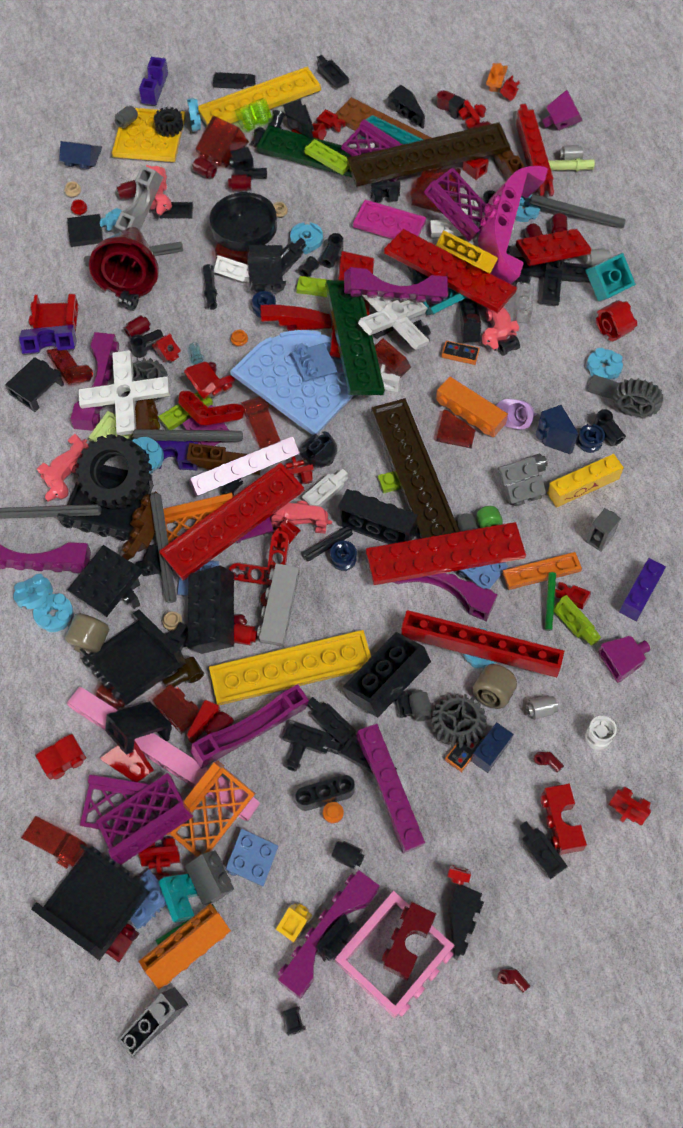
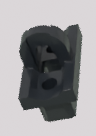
[371,180,400,202]

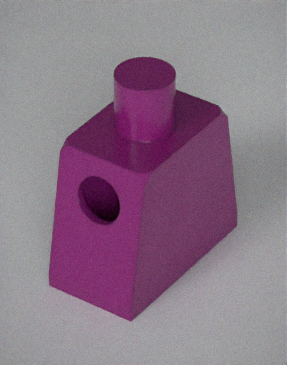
[542,90,583,130]
[598,636,650,683]

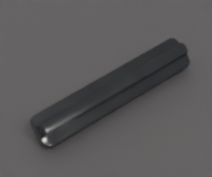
[303,526,353,561]

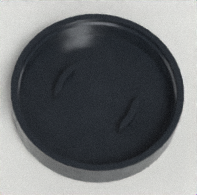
[210,192,277,251]

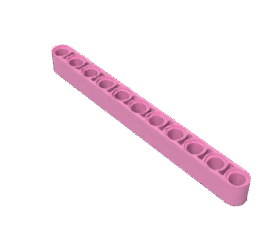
[67,687,260,822]

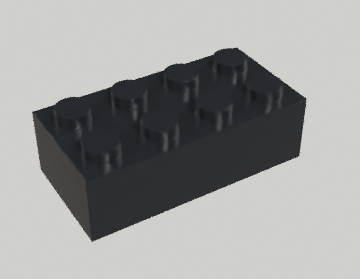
[338,489,418,544]
[187,565,234,654]
[343,632,431,718]

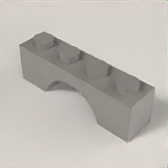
[115,165,164,231]

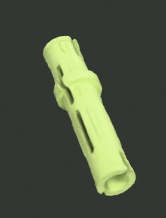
[548,158,595,172]

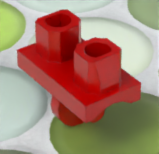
[458,99,486,129]
[285,456,314,484]
[608,787,652,826]
[139,838,180,874]

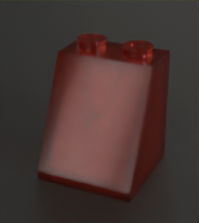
[195,116,249,168]
[410,168,461,214]

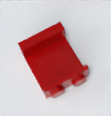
[29,294,79,332]

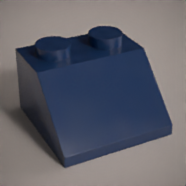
[59,141,102,169]
[536,405,578,454]

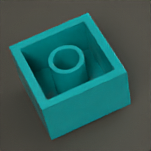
[586,253,636,301]

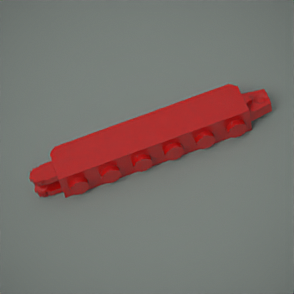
[516,104,554,196]

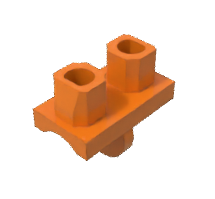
[486,63,508,92]

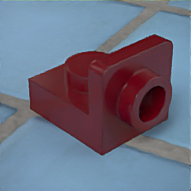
[106,923,139,962]

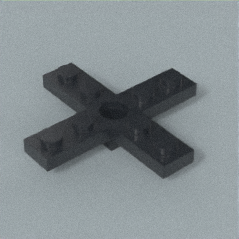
[513,256,594,306]

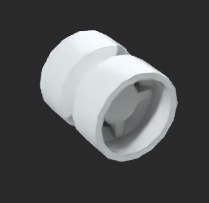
[585,716,617,750]

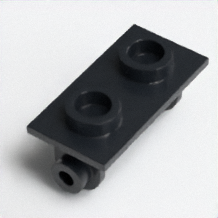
[316,914,359,962]

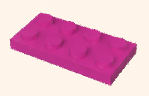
[353,200,426,239]

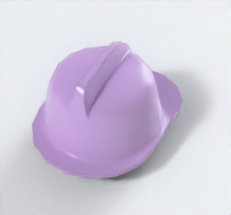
[497,399,537,429]

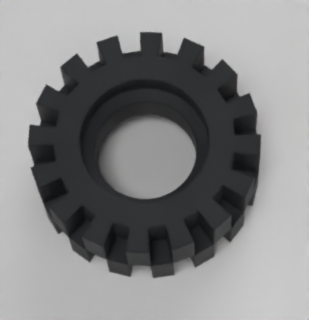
[154,107,184,137]

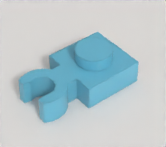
[100,208,122,231]

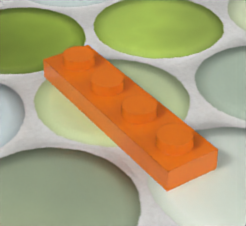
[502,552,582,590]

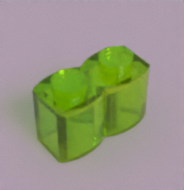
[235,98,272,131]

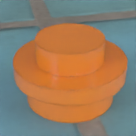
[231,329,248,346]
[323,802,344,824]

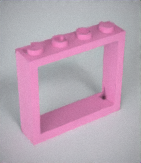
[335,891,455,1018]

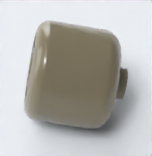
[65,613,109,653]
[473,664,517,709]

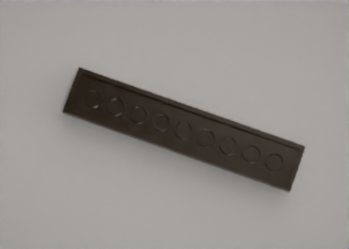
[347,122,511,187]
[371,398,460,539]

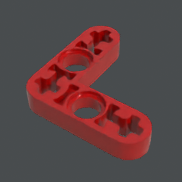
[178,391,244,425]
[229,530,290,586]

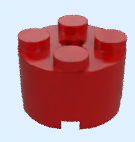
[596,300,637,342]

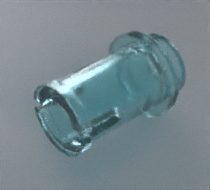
[189,343,204,365]

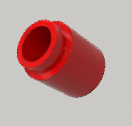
[234,623,257,646]

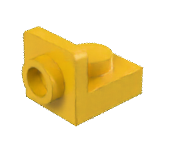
[276,903,312,942]

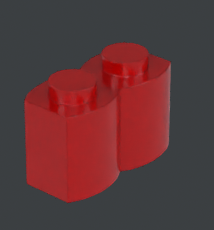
[35,734,87,780]

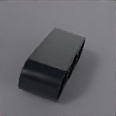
[295,775,355,811]

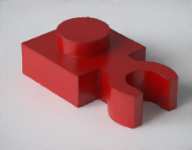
[499,75,520,101]
[316,109,345,132]
[555,582,591,610]
[448,865,471,885]

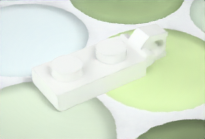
[213,255,249,282]
[302,469,348,507]

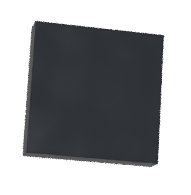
[67,214,103,247]

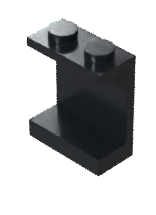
[246,245,286,293]
[5,357,64,412]
[105,701,172,754]

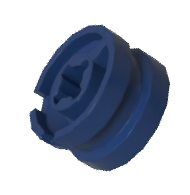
[252,291,276,318]
[577,424,605,453]
[330,541,357,571]

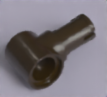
[162,657,204,691]

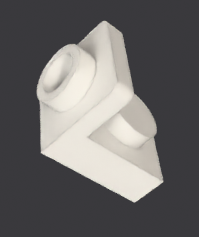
[380,364,400,392]

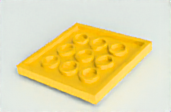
[112,108,186,162]

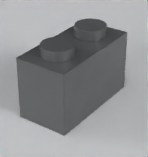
[585,508,621,552]
[185,850,235,906]

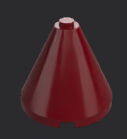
[89,227,159,297]

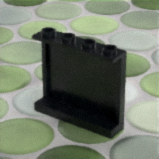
[57,465,154,541]
[80,609,186,705]
[31,844,150,961]

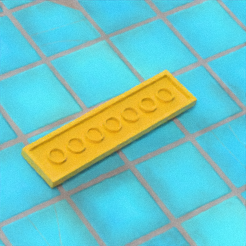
[198,66,321,131]
[209,630,371,706]

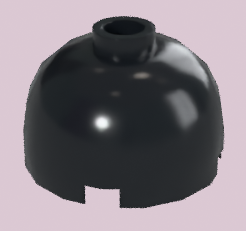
[300,431,337,468]

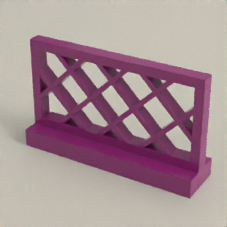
[341,119,403,182]
[424,167,486,241]
[96,773,193,865]
[80,774,174,840]

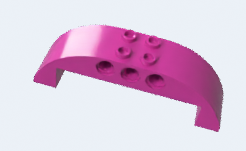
[478,166,548,284]

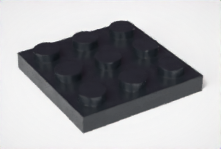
[67,545,143,617]

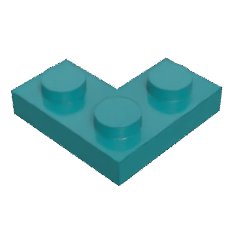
[159,874,199,923]

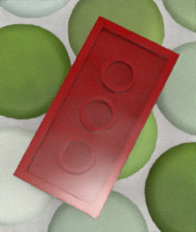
[515,229,592,266]

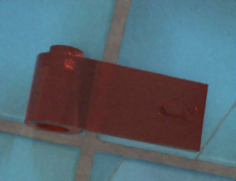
[46,349,93,385]
[241,396,281,449]
[21,816,87,869]

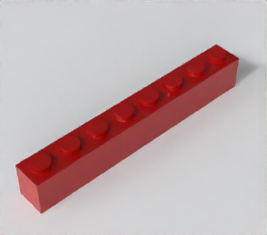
[401,610,565,678]

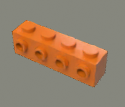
[436,377,508,438]
[138,903,231,990]

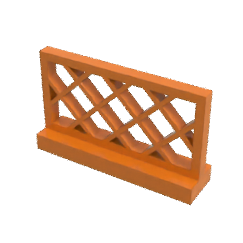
[163,493,234,544]
[167,760,256,857]

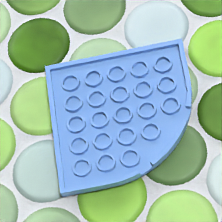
[230,330,354,435]

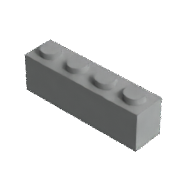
[257,563,300,647]

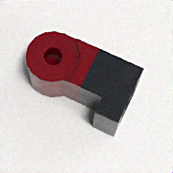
[437,90,465,119]

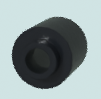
[331,841,365,869]

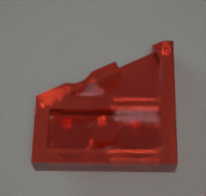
[436,409,476,449]

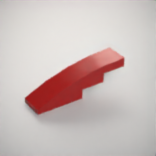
[261,305,331,330]

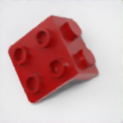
[184,361,237,399]

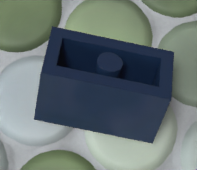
[471,722,514,773]

